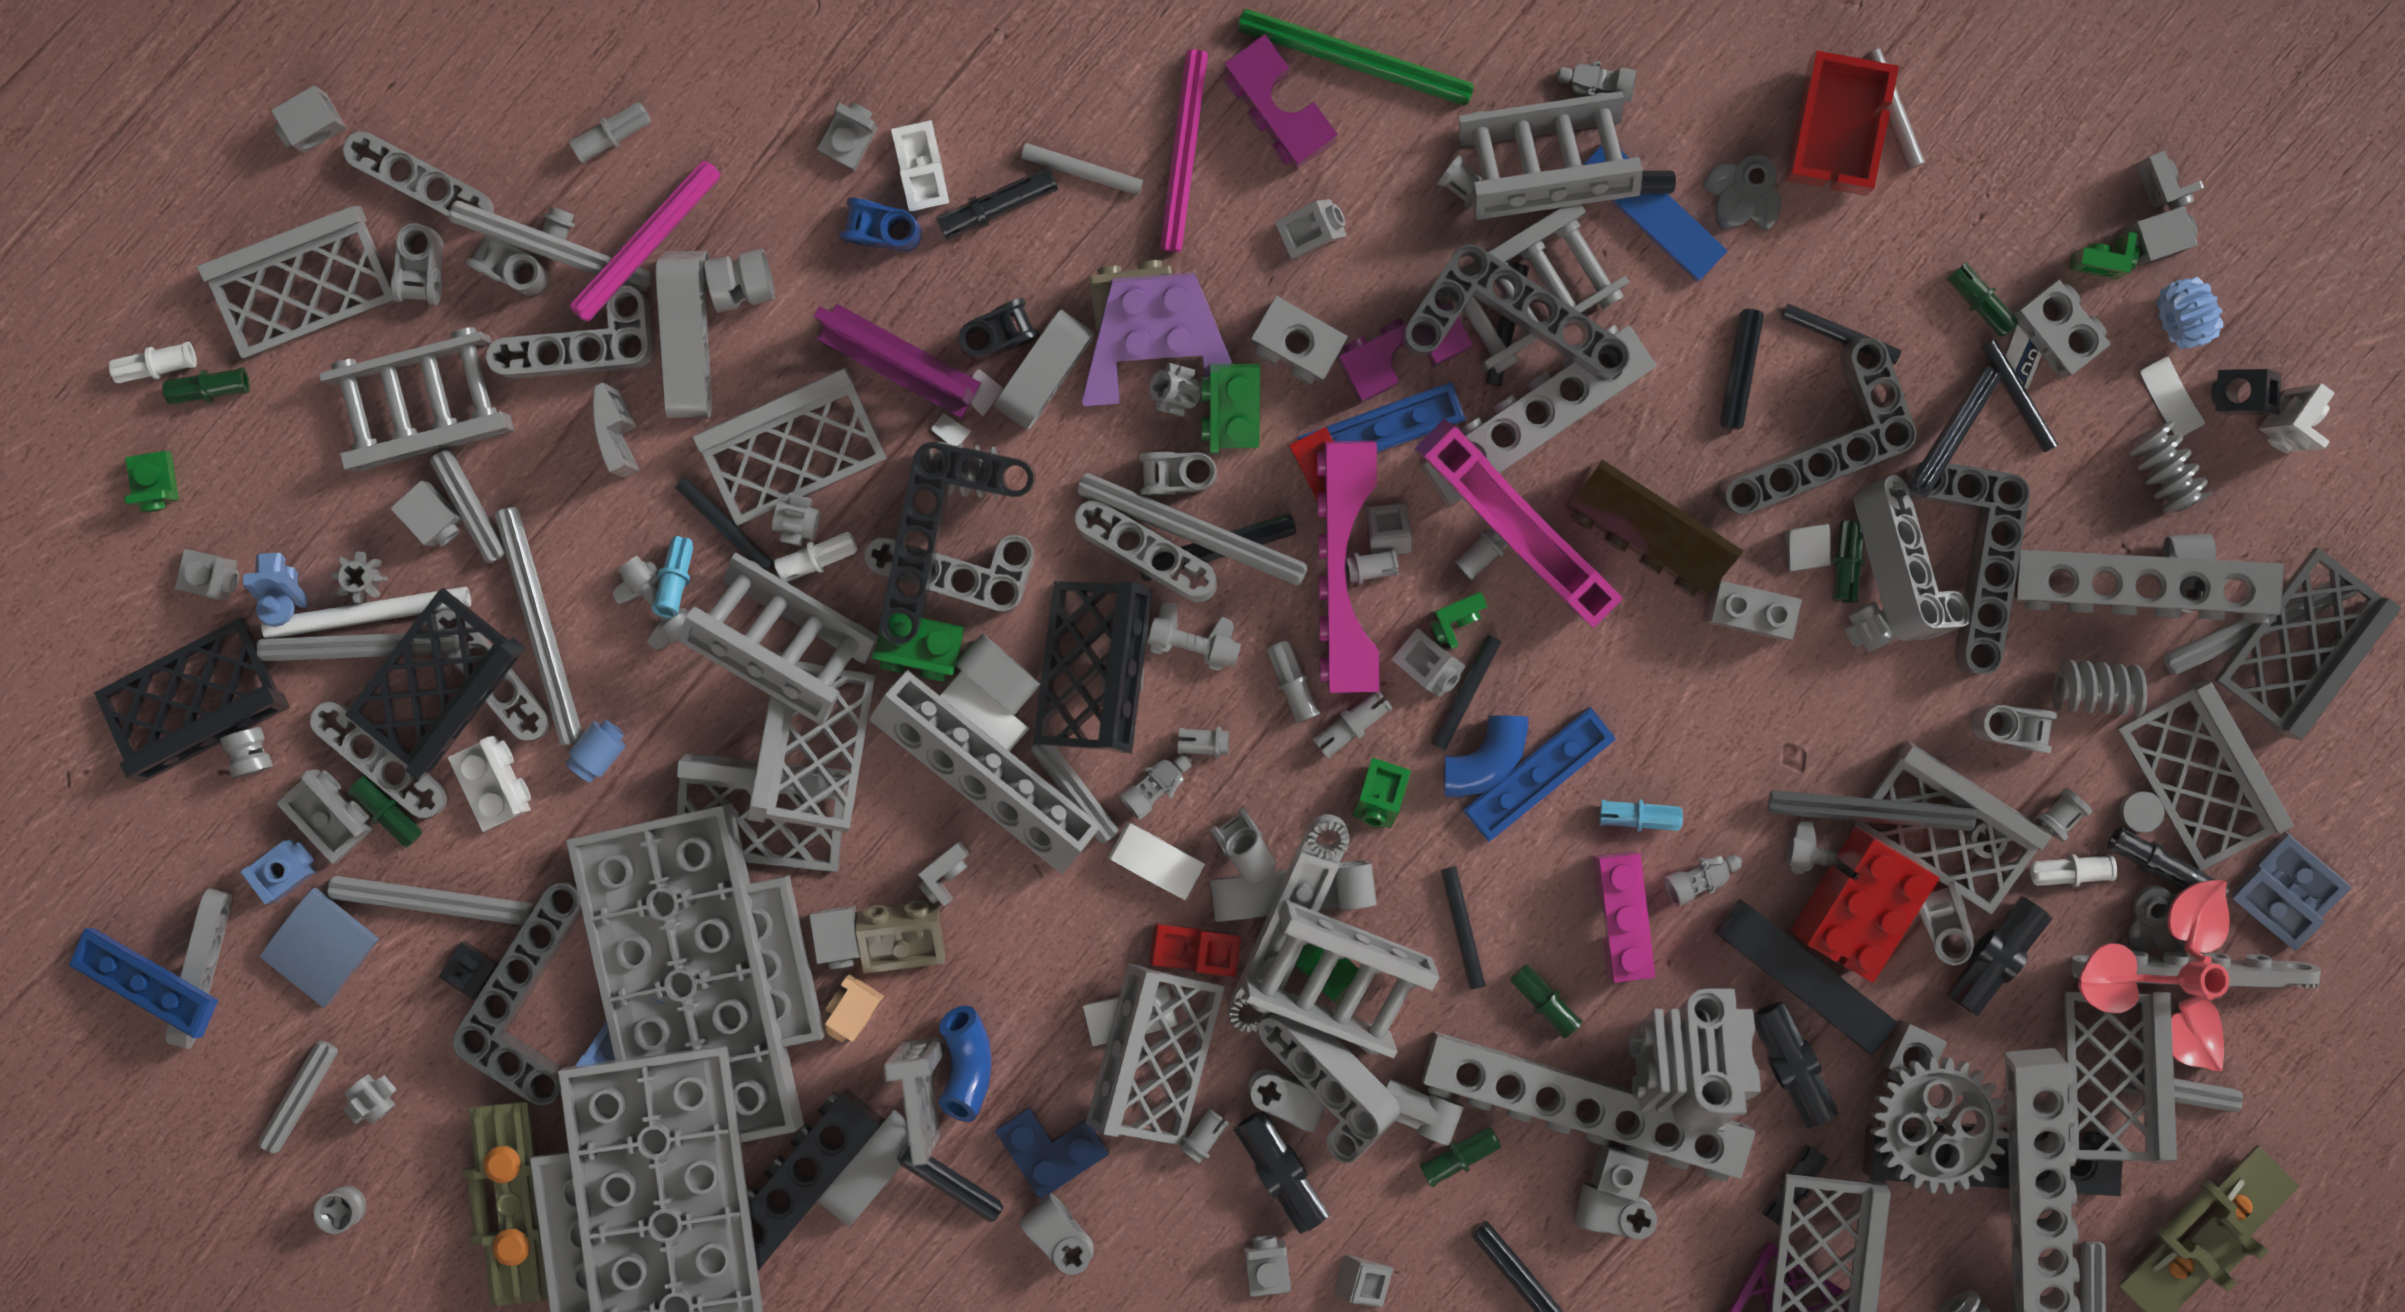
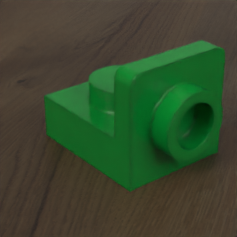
[2069,231,2140,279]
[124,451,179,513]
[1429,592,1488,650]
[1353,757,1411,828]

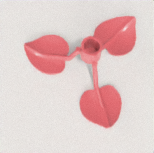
[2078,880,2230,1071]

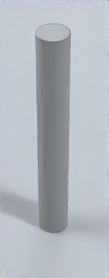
[1865,48,1925,169]
[1021,143,1143,196]

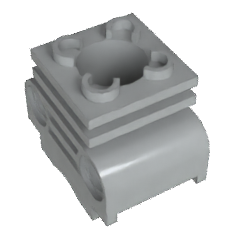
[1629,989,1761,1132]

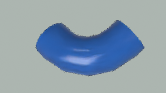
[1444,715,1529,798]
[939,1005,992,1122]

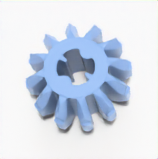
[2156,277,2223,349]

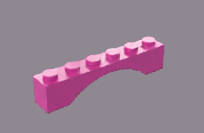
[1414,419,1623,628]
[1317,441,1379,693]

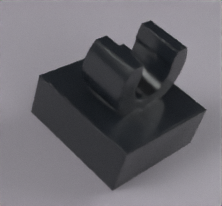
[438,941,499,999]

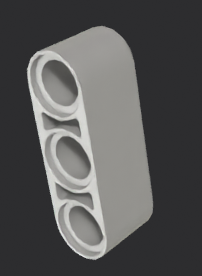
[994,309,1095,431]
[817,1110,910,1228]

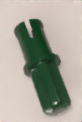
[1946,262,2018,337]
[162,367,250,405]
[1832,520,1866,603]
[347,775,422,848]
[1510,964,1583,1039]
[1420,1127,1501,1188]

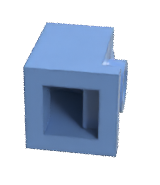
[241,839,317,905]

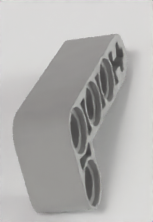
[656,251,712,418]
[486,286,655,379]
[1854,475,1971,641]
[865,535,1035,612]
[1210,860,1377,921]
[1259,1012,1400,1163]

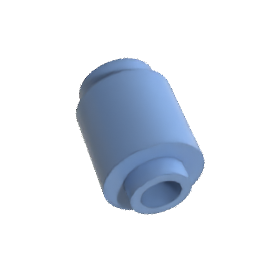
[565,720,626,783]

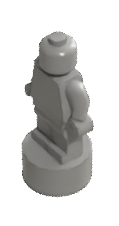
[1555,61,1637,103]
[1119,754,1192,821]
[1663,854,1742,907]

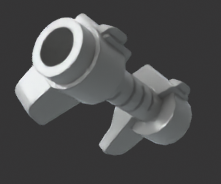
[613,556,690,649]
[1147,603,1241,671]
[1786,821,1857,879]

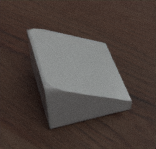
[1366,503,1412,555]
[1783,524,1831,571]
[1334,1255,1393,1308]

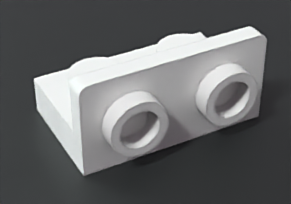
[2259,383,2335,454]
[448,736,531,832]

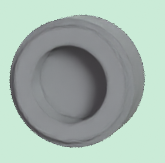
[2119,791,2164,833]

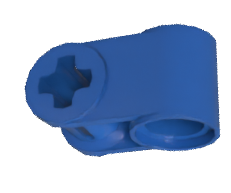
[839,197,922,252]

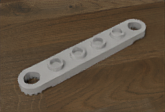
[1228,815,1350,1033]
[2071,950,2321,988]

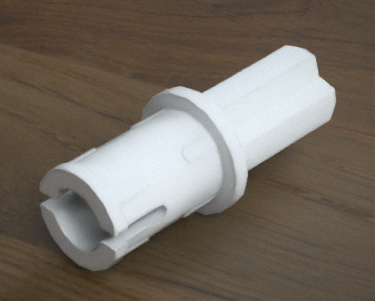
[109,342,197,384]
[774,532,858,583]
[2030,854,2117,887]

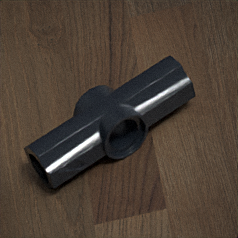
[1946,896,2053,1016]
[1753,1001,1839,1129]
[1233,1110,1330,1234]

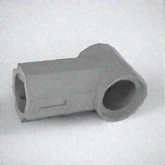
[1385,1078,1465,1145]

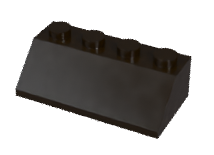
[1564,459,1744,597]

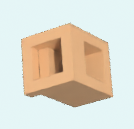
[824,974,884,1042]

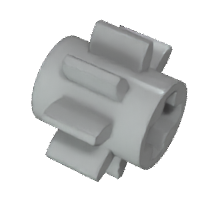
[1150,363,1201,416]
[772,494,820,546]
[331,551,388,603]
[1844,601,1895,652]
[343,1074,397,1126]

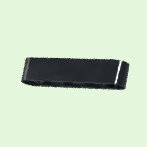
[1714,899,1898,1056]

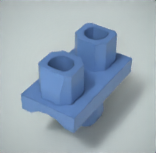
[243,553,308,627]

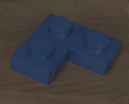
[995,1107,1109,1200]

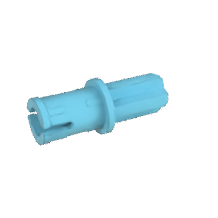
[652,536,693,618]
[1599,799,1683,832]

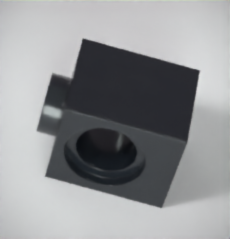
[2211,369,2282,415]

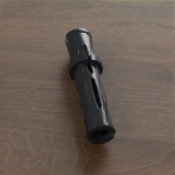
[936,166,1059,241]
[2107,826,2229,897]

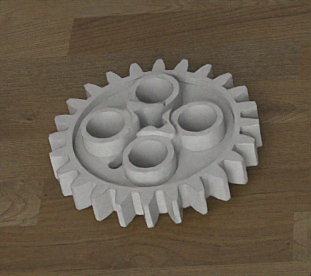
[1870,1056,2009,1194]

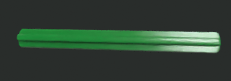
[1238,9,1474,105]

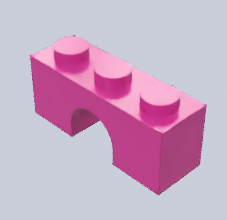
[1593,851,1656,983]

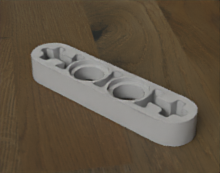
[343,131,494,217]
[1075,500,1217,603]
[436,610,551,741]
[310,702,448,818]
[166,888,232,1049]

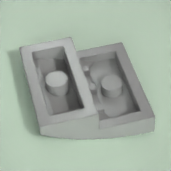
[593,382,640,478]

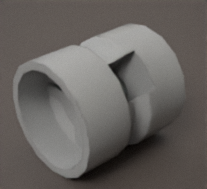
[705,248,775,313]

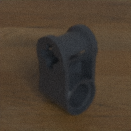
[959,297,1041,362]

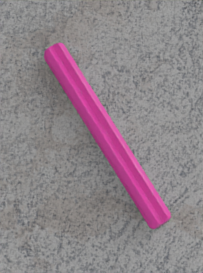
[1160,49,1208,253]
[570,161,721,322]

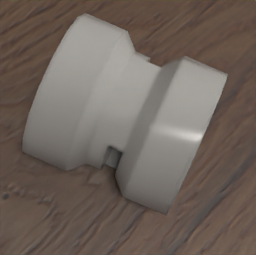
[220,727,273,778]
[314,1185,367,1234]

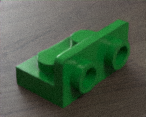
[1202,364,1260,454]
[871,613,965,682]

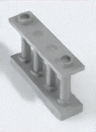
[1458,91,1643,220]
[1436,204,1630,374]
[319,327,514,472]
[678,552,878,725]
[1241,900,1440,1058]

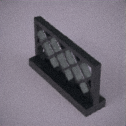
[1033,581,1153,754]
[345,588,526,781]
[94,617,290,783]

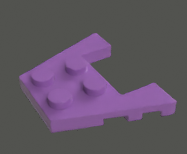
[1082,273,1232,406]

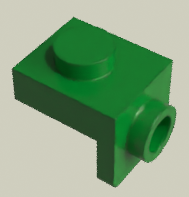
[1295,942,1359,1005]

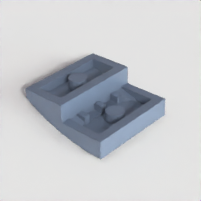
[2231,831,2352,951]
[260,887,379,1008]

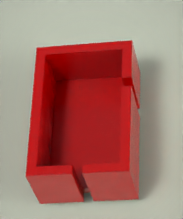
[1785,50,1899,196]
[1790,826,1940,983]

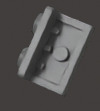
[276,769,374,864]

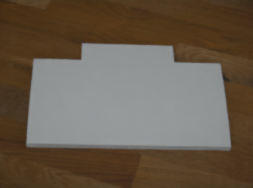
[566,803,825,1143]
[530,1046,763,1312]

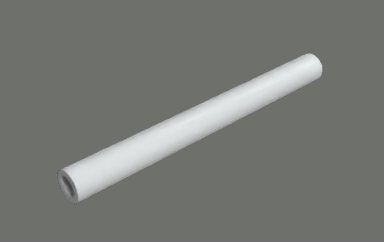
[261,586,471,639]

